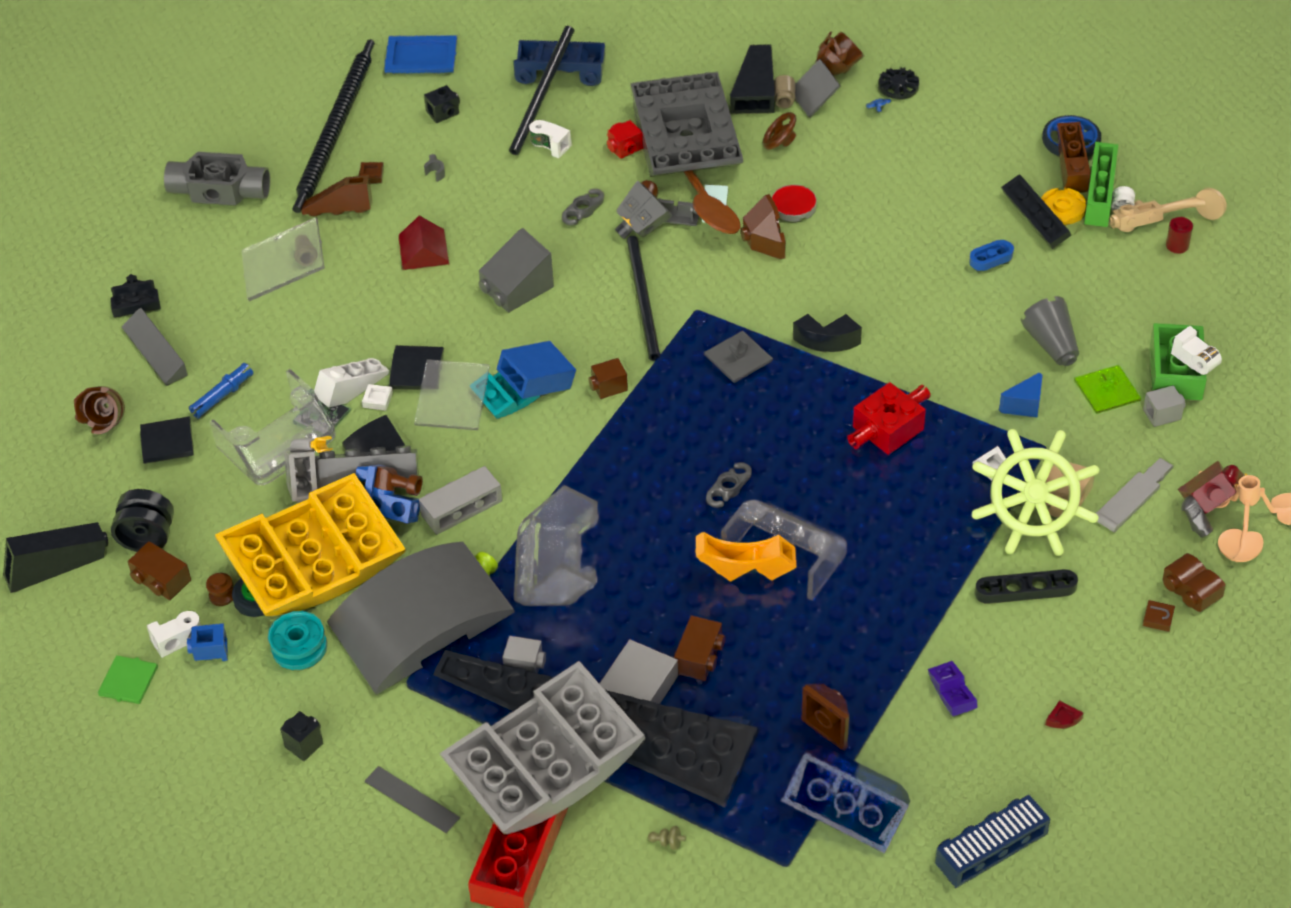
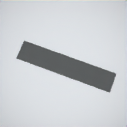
[364,766,460,833]

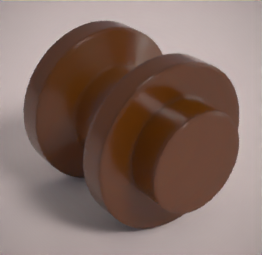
[206,573,233,606]

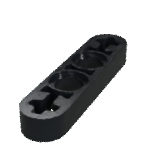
[975,569,1078,604]

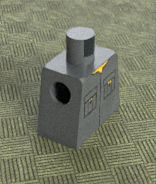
[615,181,673,239]

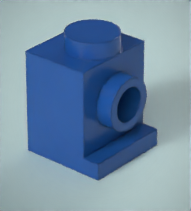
[187,623,228,661]

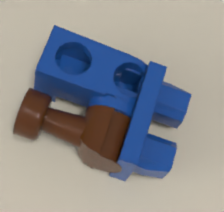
[356,464,423,524]

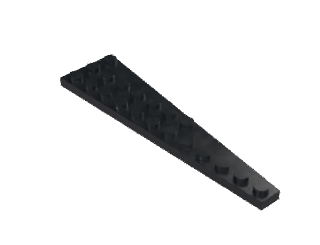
[433,650,760,807]

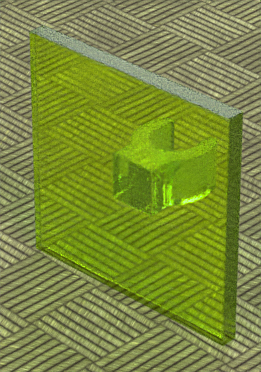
[1074,365,1141,414]

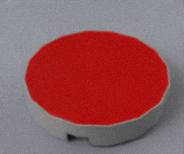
[772,185,817,222]

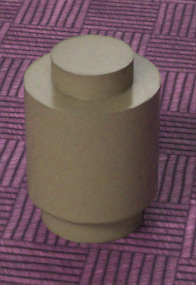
[774,75,796,108]

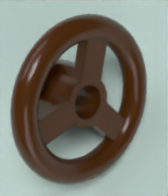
[763,112,797,150]

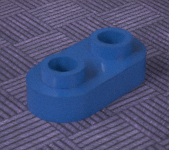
[969,240,1014,271]

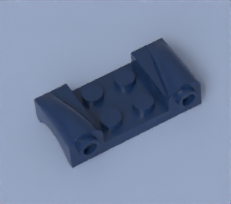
[514,40,606,86]

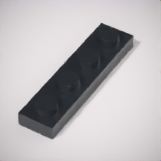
[1001,174,1072,249]

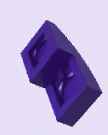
[928,661,978,716]

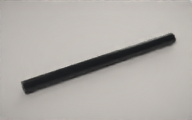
[509,26,575,155]
[627,236,661,361]

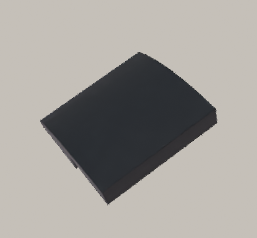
[389,345,444,390]
[342,415,405,453]
[140,416,194,464]

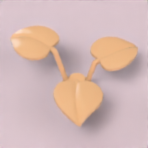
[1199,471,1291,562]

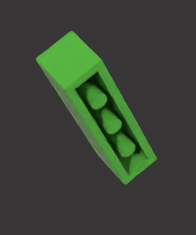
[1084,142,1119,227]

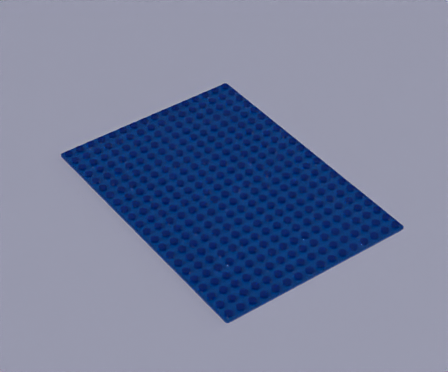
[406,310,1047,867]

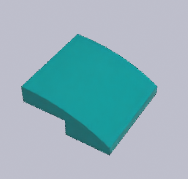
[469,372,540,419]

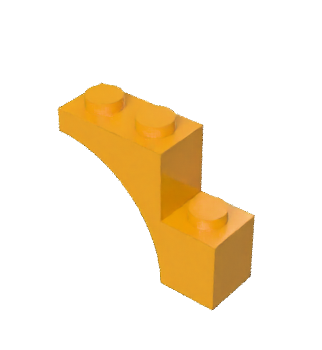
[695,532,796,581]

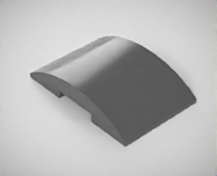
[327,542,515,695]

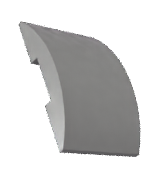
[440,661,645,834]

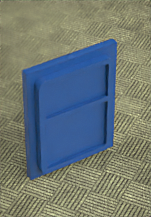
[384,35,457,73]

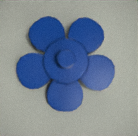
[866,99,891,112]

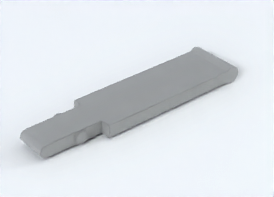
[1096,458,1174,533]

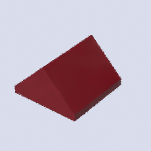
[398,215,449,270]

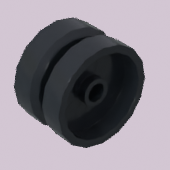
[111,489,174,552]

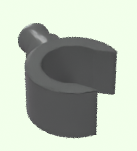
[424,154,445,182]

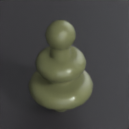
[648,826,686,850]

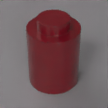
[1166,217,1193,254]

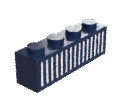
[935,794,1051,888]

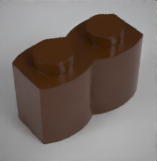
[1162,553,1226,612]

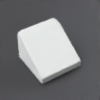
[972,446,1006,480]

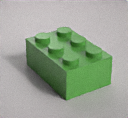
[1150,323,1207,400]

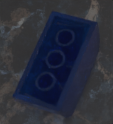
[781,746,910,853]

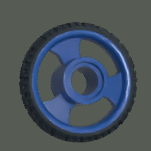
[1042,115,1102,157]

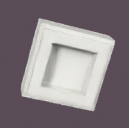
[362,384,393,411]

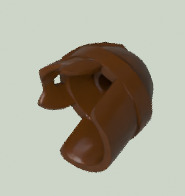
[815,31,865,76]
[74,386,125,434]

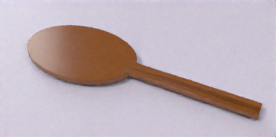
[684,170,741,234]

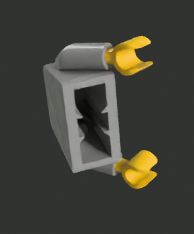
[284,436,333,503]

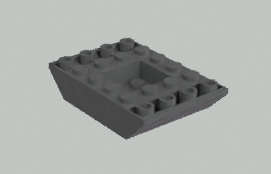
[631,71,743,177]

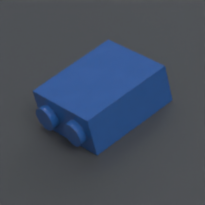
[497,341,576,399]

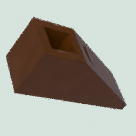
[1057,122,1091,193]
[301,175,373,216]

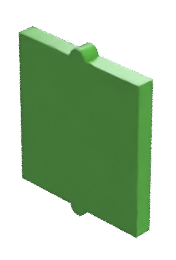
[98,655,158,704]

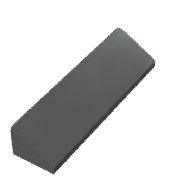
[122,308,187,386]

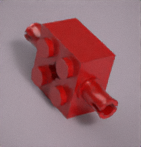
[847,382,931,455]

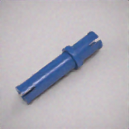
[188,363,254,419]

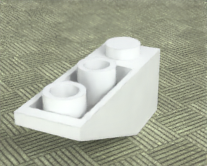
[313,358,389,407]

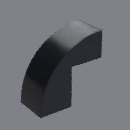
[793,314,862,352]

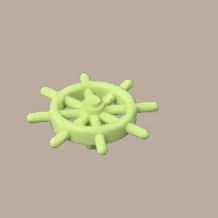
[971,429,1099,556]

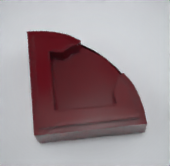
[1045,700,1084,729]

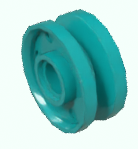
[268,611,327,670]

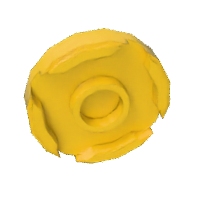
[1041,188,1086,225]

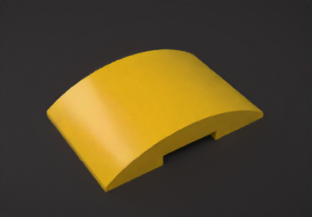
[215,473,406,616]

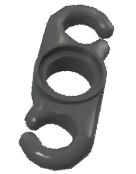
[562,188,605,226]
[706,462,752,508]

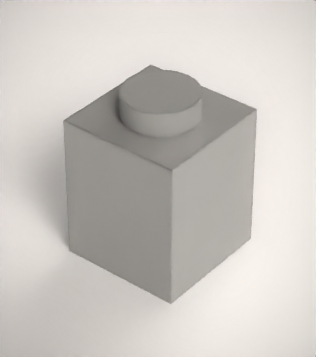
[1143,385,1185,427]
[503,636,546,674]

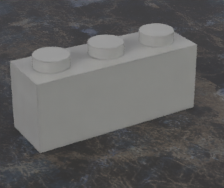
[419,466,502,535]

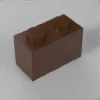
[127,541,191,601]
[674,615,726,681]

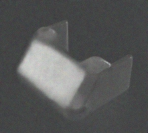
[210,369,336,485]
[721,500,847,600]

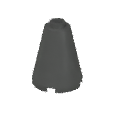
[1020,296,1079,366]

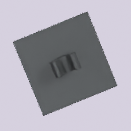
[795,59,841,118]
[704,331,773,383]

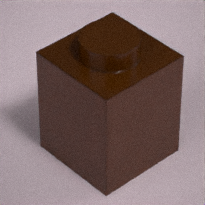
[588,358,628,399]

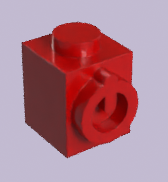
[607,120,643,159]

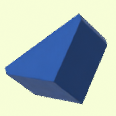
[999,372,1043,417]

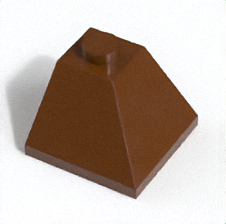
[802,684,849,751]

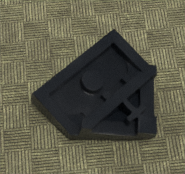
[111,274,161,318]

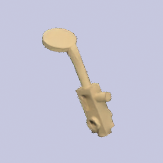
[1109,188,1227,232]

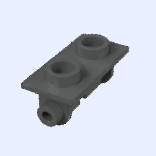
[658,198,699,226]

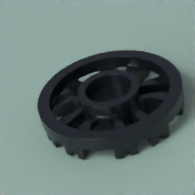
[878,67,919,99]

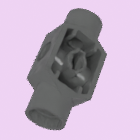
[164,152,270,205]

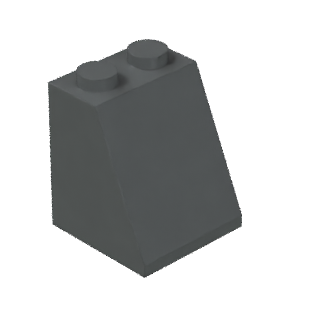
[479,228,554,313]

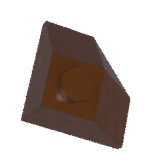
[740,194,786,259]

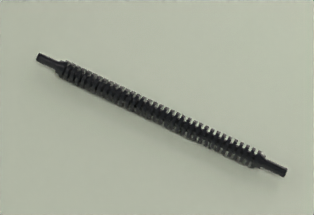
[292,39,375,213]

